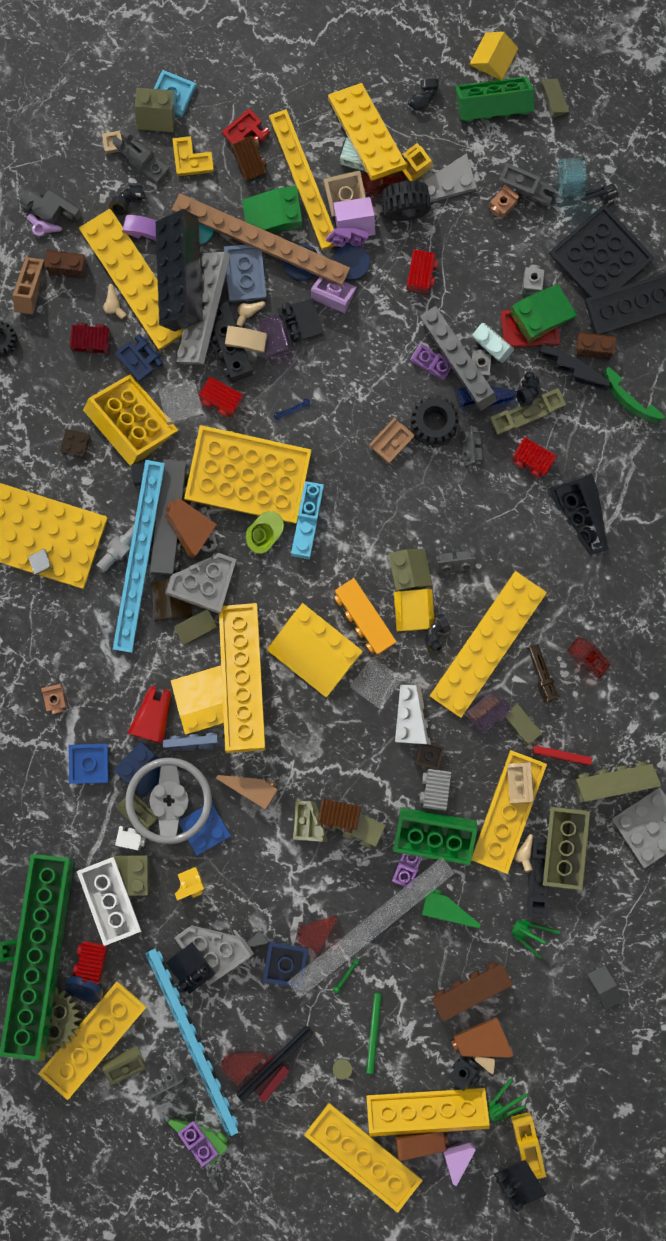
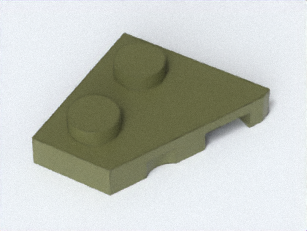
[293,801,327,842]

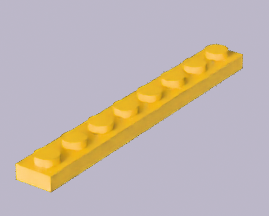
[269,109,335,251]

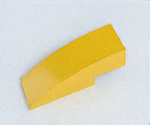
[511,1112,546,1179]

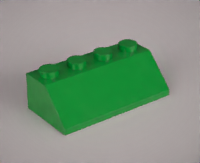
[455,76,534,122]
[393,807,477,865]

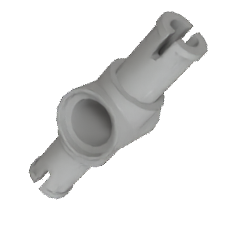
[96,525,134,573]

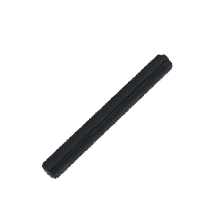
[236,1026,313,1102]

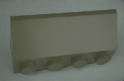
[574,761,661,803]
[543,807,591,890]

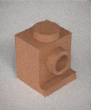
[489,185,519,219]
[41,684,68,715]

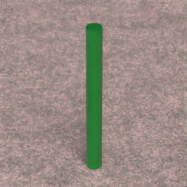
[366,993,382,1074]

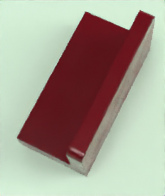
[254,1054,290,1103]

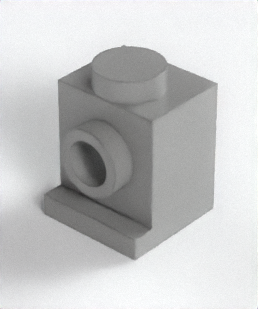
[521,265,544,295]
[471,350,491,380]

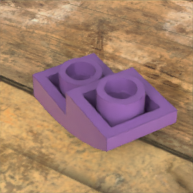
[122,215,157,241]
[326,228,369,247]
[410,344,451,380]
[392,853,422,889]
[178,1121,220,1167]

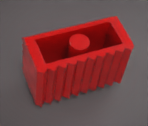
[406,249,438,294]
[199,377,243,417]
[512,437,557,478]
[73,941,108,985]

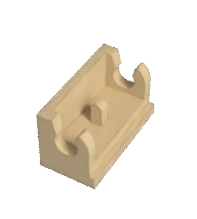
[507,762,533,803]

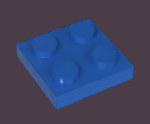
[69,744,109,784]
[179,803,231,855]

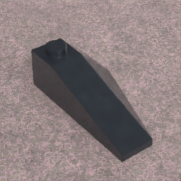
[550,473,608,555]

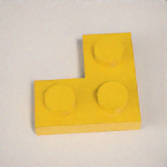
[173,136,214,177]

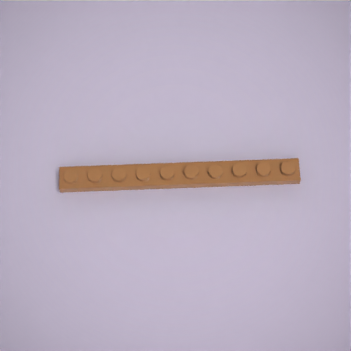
[172,193,350,286]

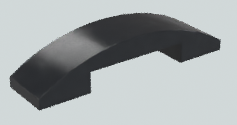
[527,838,549,919]

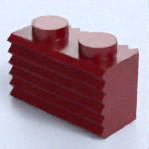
[70,323,111,354]

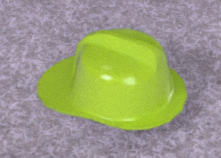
[246,511,284,554]

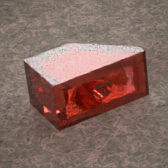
[362,170,404,195]
[567,636,611,679]
[297,915,338,953]
[220,1051,266,1086]

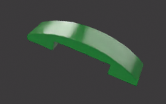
[603,367,665,424]

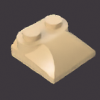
[323,171,366,217]

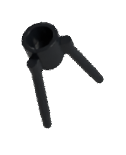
[578,183,618,217]

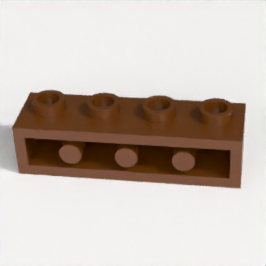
[431,961,513,1022]

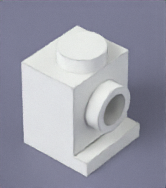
[115,826,146,850]

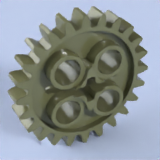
[46,988,82,1053]

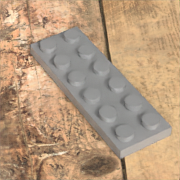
[176,252,230,364]

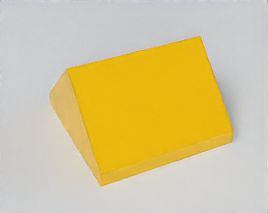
[469,32,518,80]

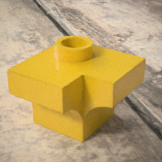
[402,143,434,181]
[175,867,206,901]

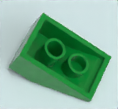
[242,186,302,233]
[510,284,577,344]

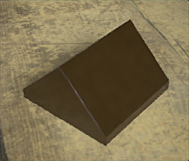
[151,579,192,622]

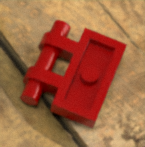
[222,108,270,144]

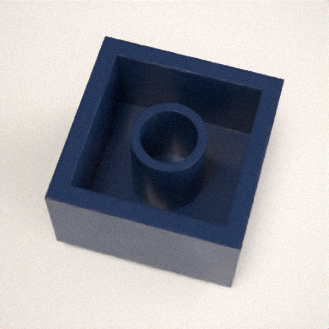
[263,941,309,988]

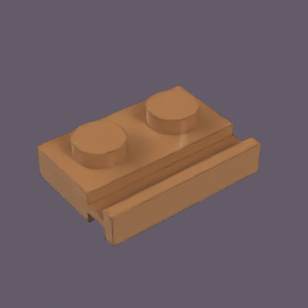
[369,417,415,464]

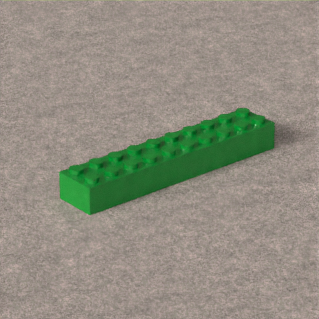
[0,854,75,1061]

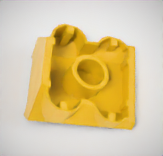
[394,589,434,632]

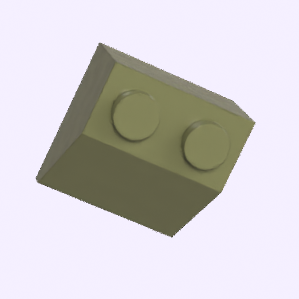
[135,88,177,133]
[387,549,433,592]
[110,855,150,896]

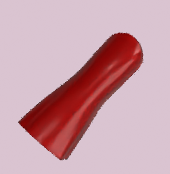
[127,686,171,744]

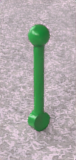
[333,958,360,994]

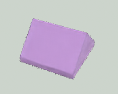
[333,197,375,236]
[311,277,357,313]
[443,1141,476,1186]

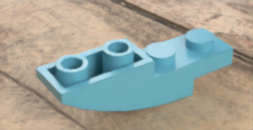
[291,481,324,559]

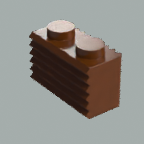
[230,136,267,181]
[45,250,87,278]
[574,332,616,360]
[318,799,361,833]

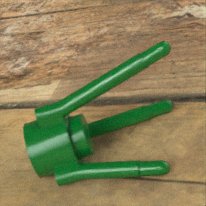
[511,919,561,959]
[487,1078,528,1124]

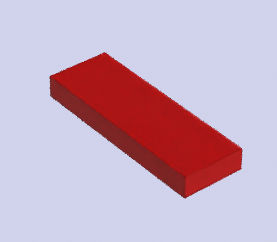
[532,745,593,766]

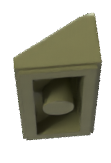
[540,79,569,118]
[174,609,217,645]
[503,704,542,745]
[116,793,158,830]
[102,1046,147,1085]

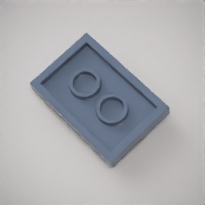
[224,244,267,303]

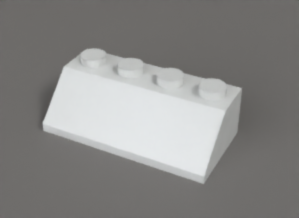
[77,857,141,946]

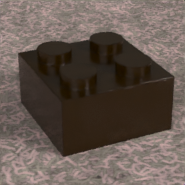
[60,429,90,459]
[415,743,445,770]

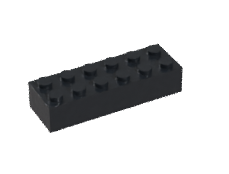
[155,209,203,332]

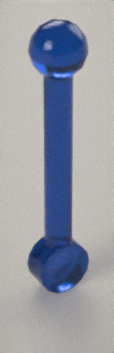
[274,398,310,419]

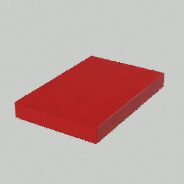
[500,310,560,348]

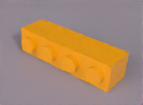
[334,578,396,656]

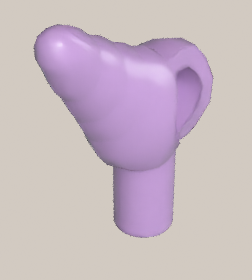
[27,213,62,237]

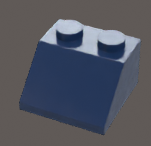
[114,742,161,797]

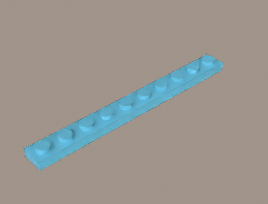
[113,460,165,653]
[145,949,238,1136]

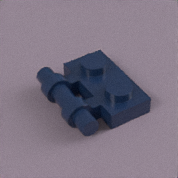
[115,334,164,383]

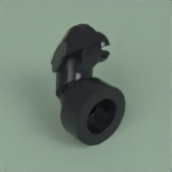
[408,79,439,111]
[109,185,145,214]
[516,372,540,408]
[425,613,451,653]

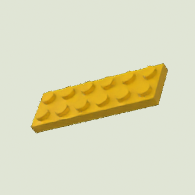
[328,83,406,181]
[471,750,547,874]
[38,981,147,1100]
[367,1088,490,1137]
[304,1103,423,1213]

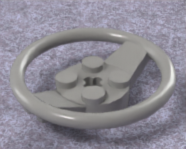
[125,758,212,844]

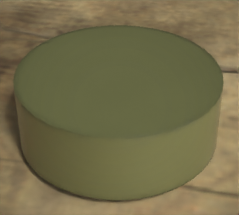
[332,1058,352,1080]

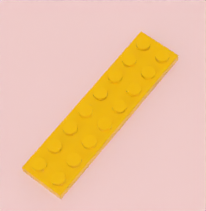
[79,209,184,351]
[429,571,547,718]
[219,603,265,753]

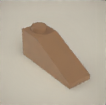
[12,257,44,315]
[216,775,278,810]

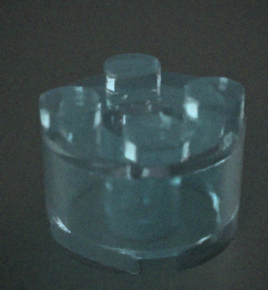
[558,157,586,197]

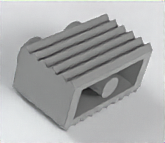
[419,769,451,811]

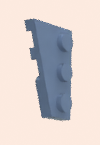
[163,733,225,751]

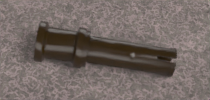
[527,644,560,703]

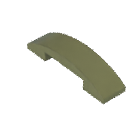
[490,388,566,435]

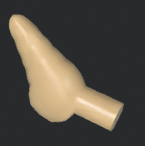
[103,284,127,320]
[235,301,266,328]
[514,834,533,873]

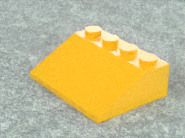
[83,374,178,466]
[267,603,363,698]
[171,666,224,736]

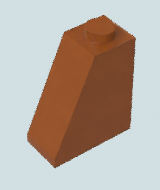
[165,498,217,558]
[451,1016,513,1057]
[395,1132,449,1161]

